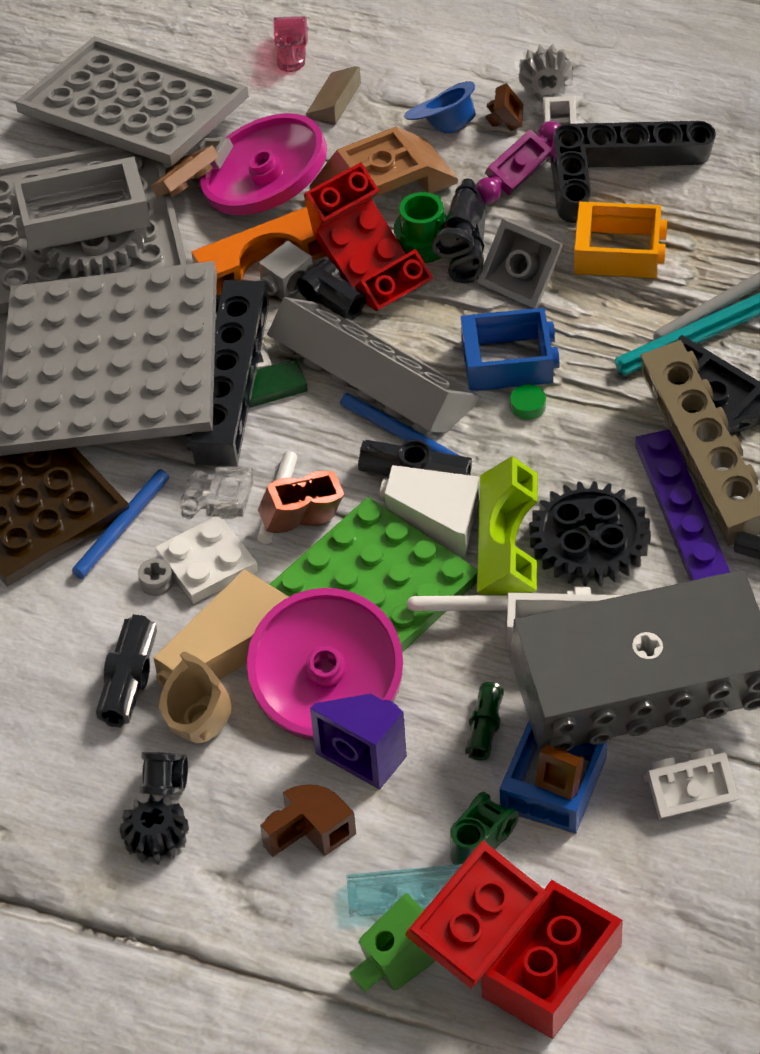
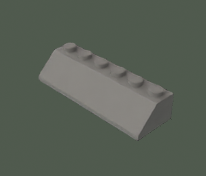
[267,297,481,435]

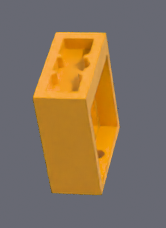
[574,202,667,278]

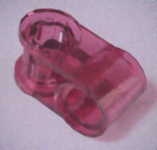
[273,15,308,72]

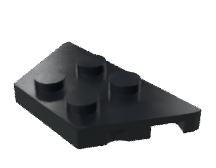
[674,335,760,435]

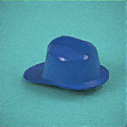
[404,81,476,133]

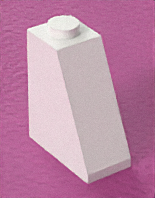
[380,465,480,557]

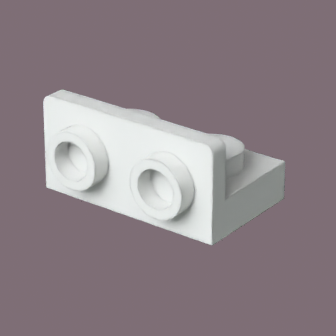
[643,749,739,820]

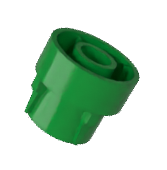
[394,192,447,263]

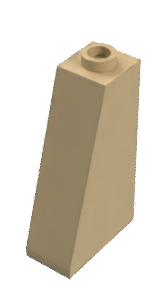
[153,569,289,688]

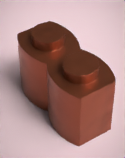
[257,471,344,533]

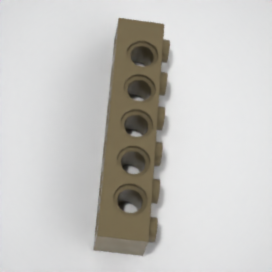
[640,340,760,546]

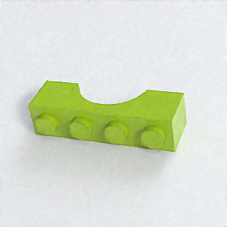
[477,456,538,595]

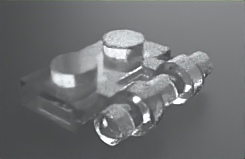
[179,467,253,519]

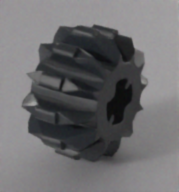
[119,794,189,865]

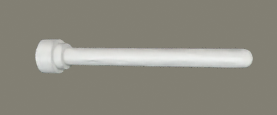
[407,587,591,611]

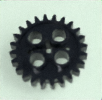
[529,481,651,587]

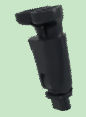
[432,178,485,283]

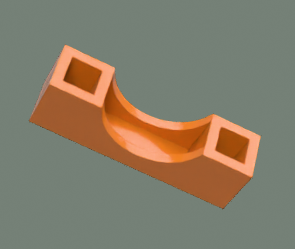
[191,207,326,295]

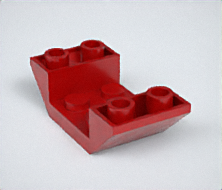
[304,162,434,311]

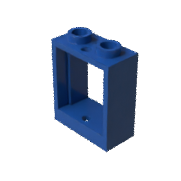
[460,308,560,391]
[499,721,607,834]

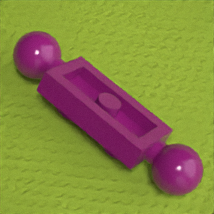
[475,121,560,204]

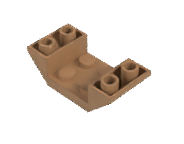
[309,126,458,197]

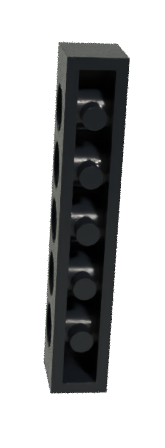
[186,280,270,467]

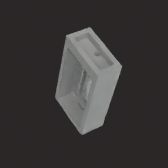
[9,157,151,251]

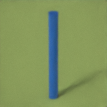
[340,393,460,456]
[72,469,169,579]

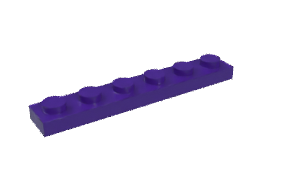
[635,429,730,581]

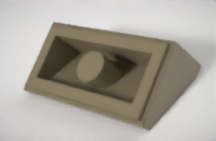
[306,66,361,124]

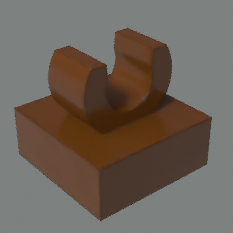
[485,83,524,131]
[535,745,584,800]

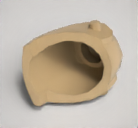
[159,651,232,744]

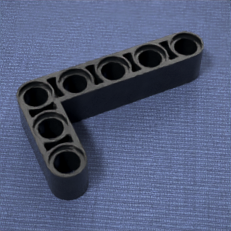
[550,121,716,223]

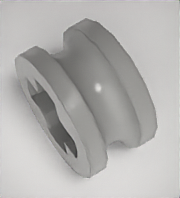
[138,558,174,596]

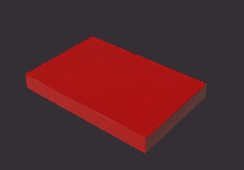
[405,840,549,990]

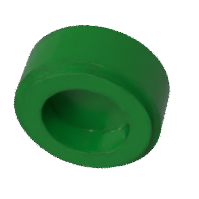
[510,384,546,420]

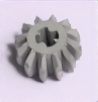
[518,44,574,100]

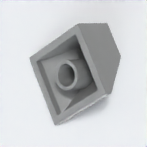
[477,219,563,309]

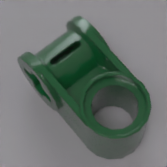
[450,791,519,868]

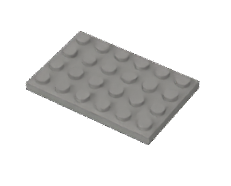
[15,36,249,166]

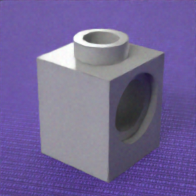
[259,241,313,300]

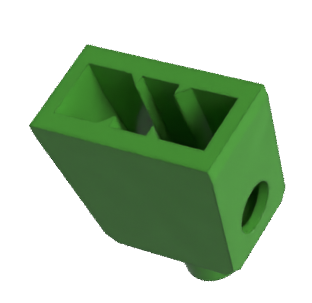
[349,893,436,993]

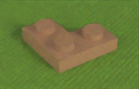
[150,145,219,197]

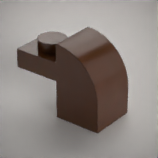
[260,784,356,857]

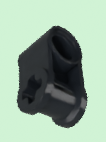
[139,752,188,795]

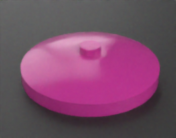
[200,113,327,215]
[247,588,403,740]

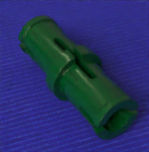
[465,682,504,761]

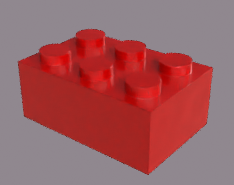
[481,879,623,1039]

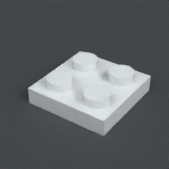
[155,514,258,605]

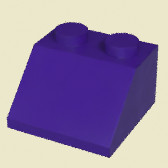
[310,693,407,790]

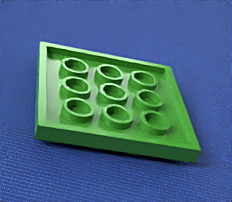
[269,497,478,652]

